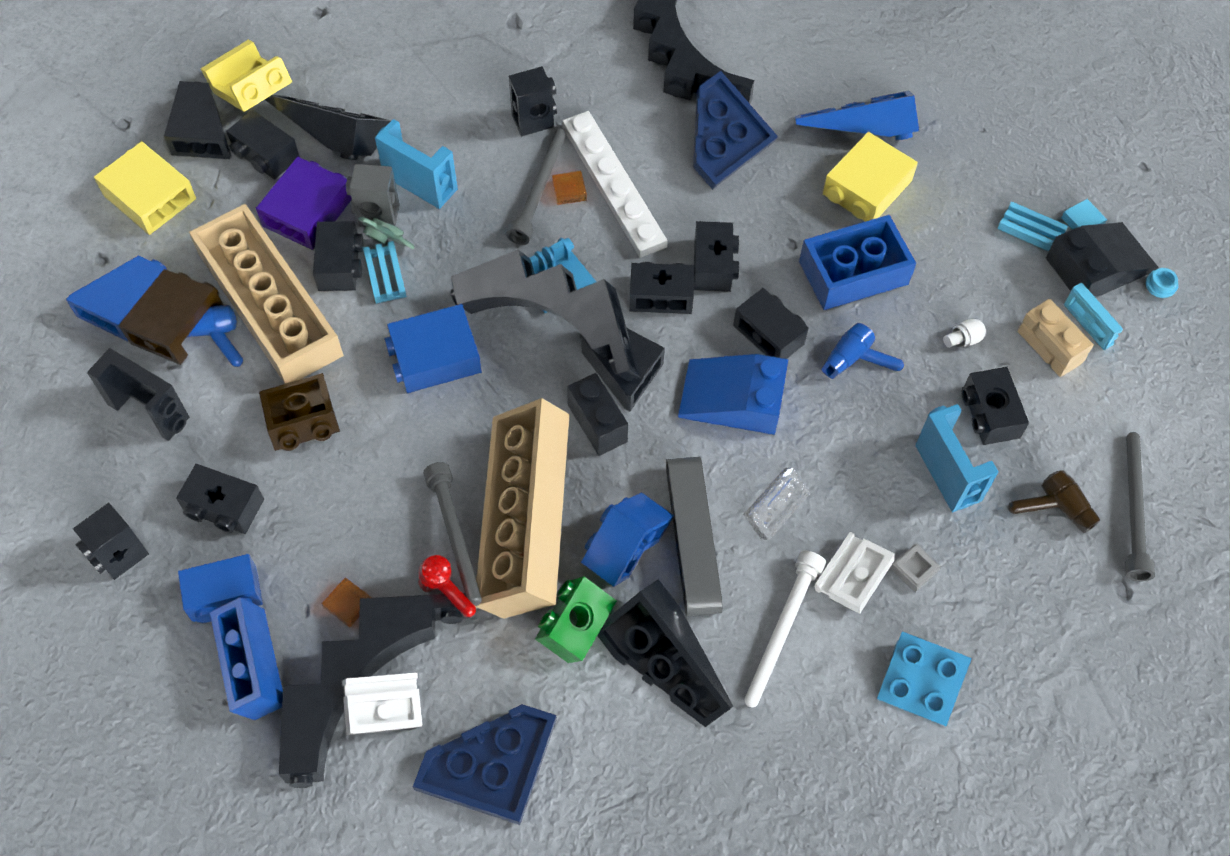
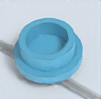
[1145,268,1178,298]

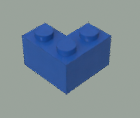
[581,492,674,587]

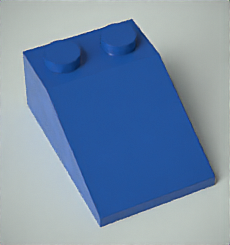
[678,354,788,435]

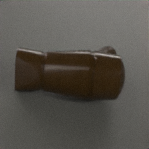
[1008,470,1100,533]

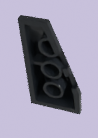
[265,95,391,160]
[597,579,733,727]

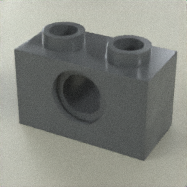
[346,164,400,227]

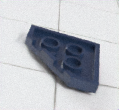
[693,71,778,190]
[412,704,557,825]

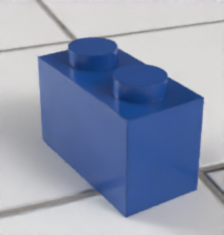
[178,554,263,623]

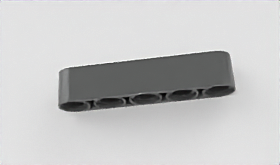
[666,456,723,616]

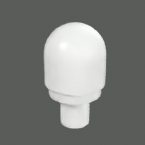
[943,319,986,348]

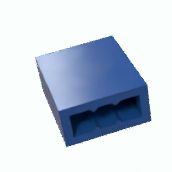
[384,304,482,393]

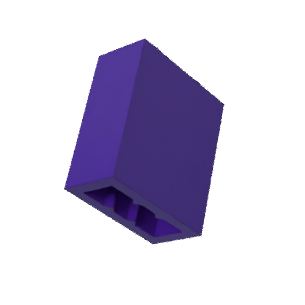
[256,157,352,250]

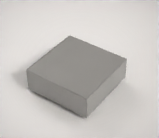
[890,543,941,593]

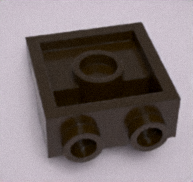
[259,373,340,451]

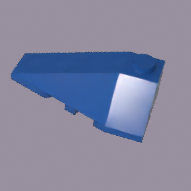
[795,90,919,140]

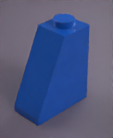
[66,255,167,342]

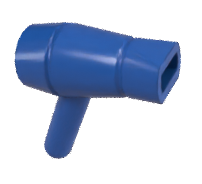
[186,305,243,367]
[821,323,904,379]

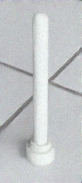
[744,550,826,707]

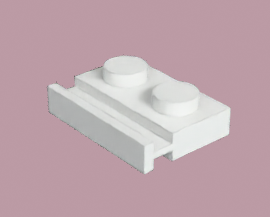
[815,532,895,614]
[342,673,422,735]

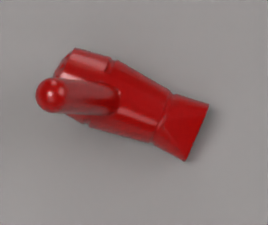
[418,555,476,617]

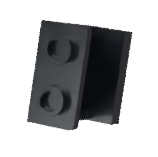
[87,348,190,441]

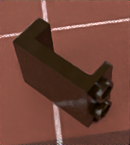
[118,269,224,365]

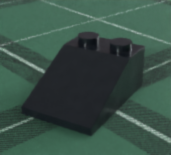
[1046,222,1159,298]

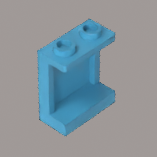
[375,119,458,209]
[915,404,999,513]

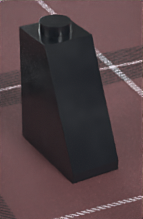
[164,81,231,159]
[579,328,665,412]

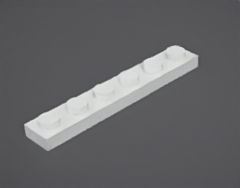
[562,111,668,258]

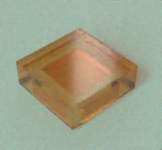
[552,171,587,205]
[321,577,372,628]

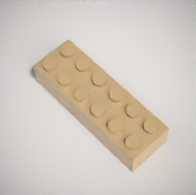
[189,204,344,384]
[475,398,569,619]

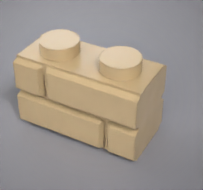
[1017,299,1094,377]

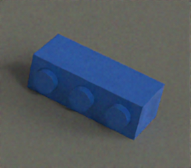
[210,597,283,720]

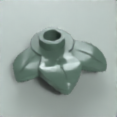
[358,216,415,249]

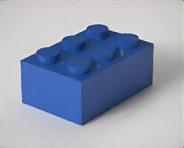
[799,214,916,310]

